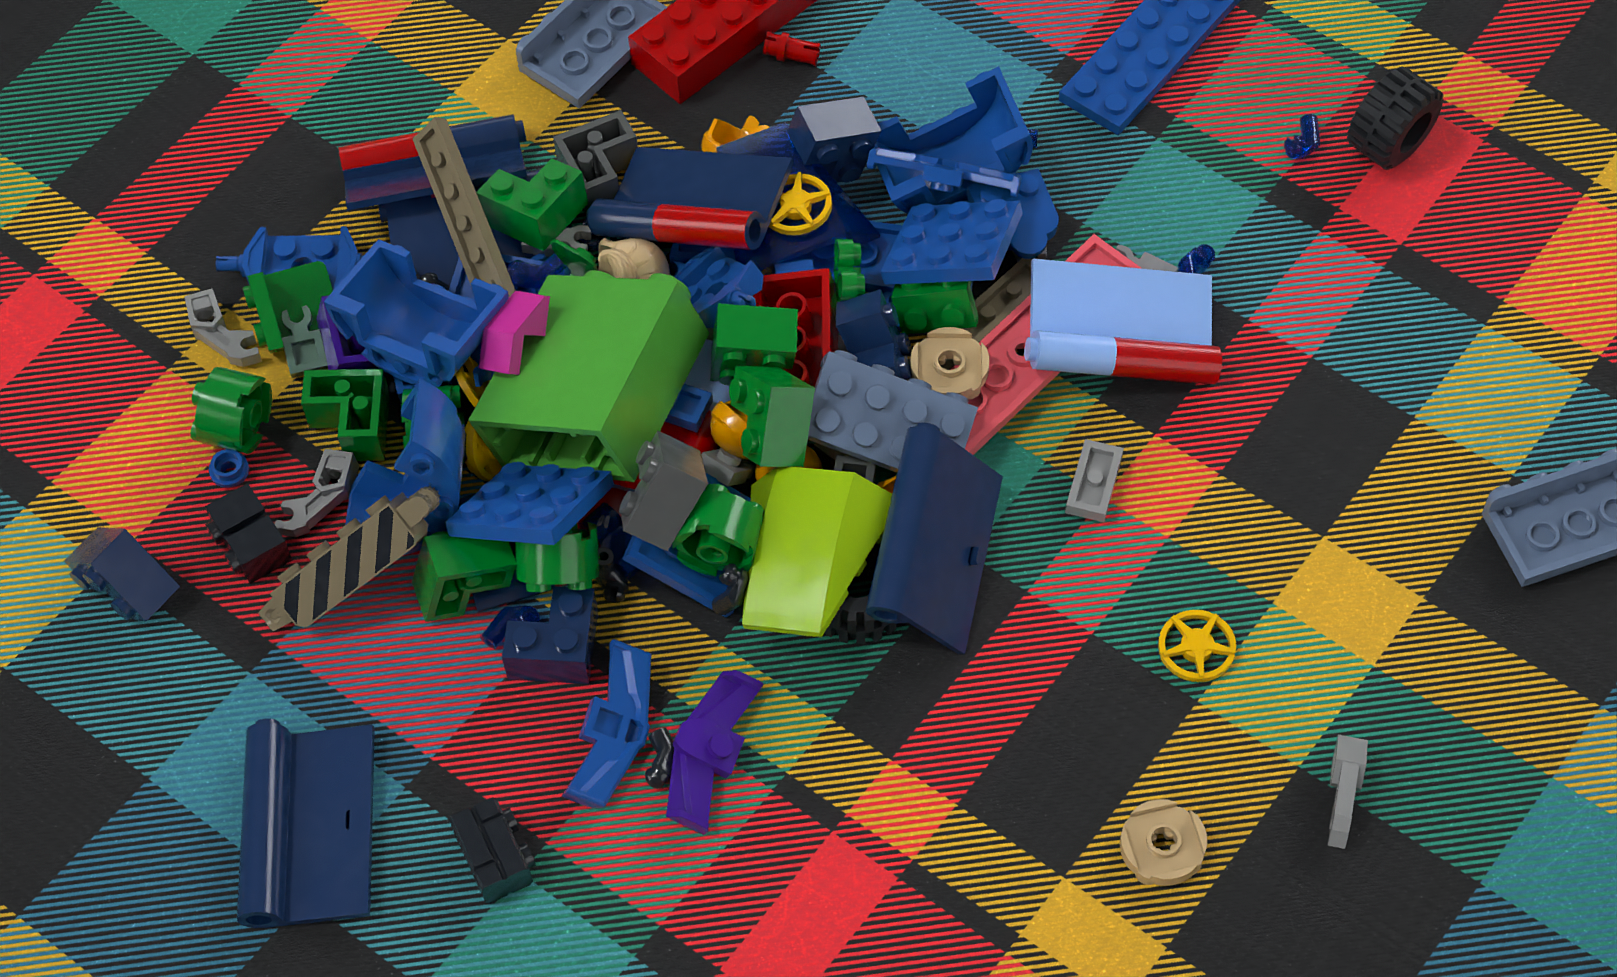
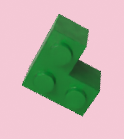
[476,158,588,252]
[710,303,798,386]
[729,366,815,467]
[301,369,390,461]
[412,531,516,622]

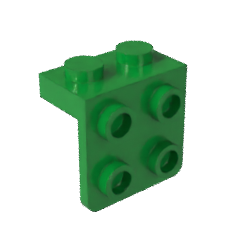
[243,261,333,354]
[891,281,979,334]

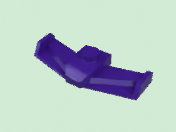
[666,670,764,835]

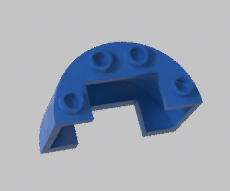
[874,66,1033,213]
[324,239,509,387]
[345,378,465,555]

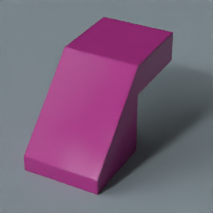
[479,291,550,375]

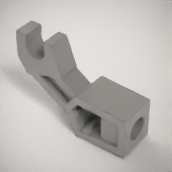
[184,288,262,367]
[275,448,359,537]
[1328,735,1368,849]

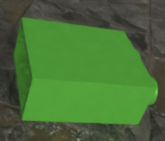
[468,270,709,482]

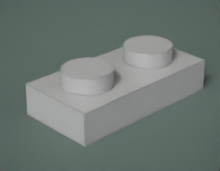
[1065,439,1124,522]

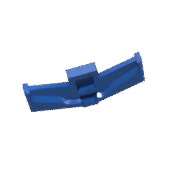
[867,147,1022,198]
[562,639,652,808]

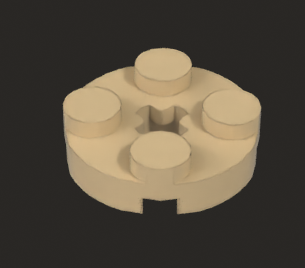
[910,327,989,400]
[1120,799,1207,886]

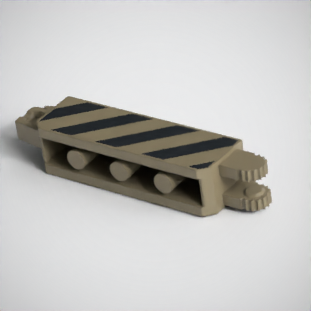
[258,486,441,631]

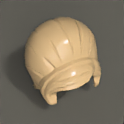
[598,238,670,279]

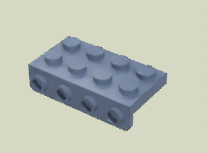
[516,0,667,109]
[808,350,978,472]
[1482,448,1617,587]

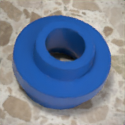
[209,449,249,488]

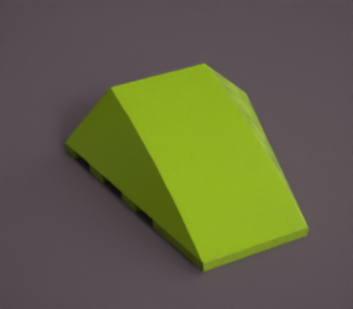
[742,466,892,638]

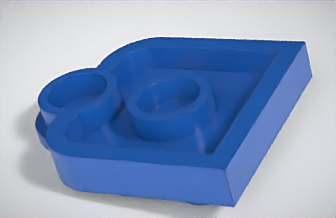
[966,168,1059,259]

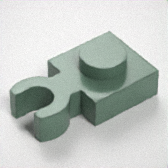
[282,305,329,378]

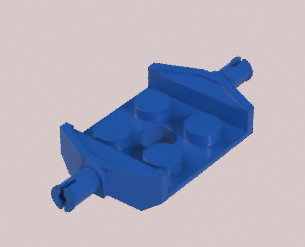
[216,226,364,290]
[669,246,764,328]

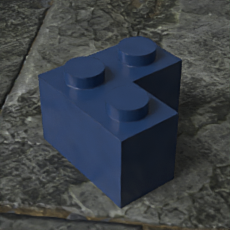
[787,96,882,184]
[836,289,912,381]
[64,527,180,621]
[502,586,598,684]

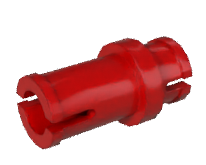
[763,31,821,66]

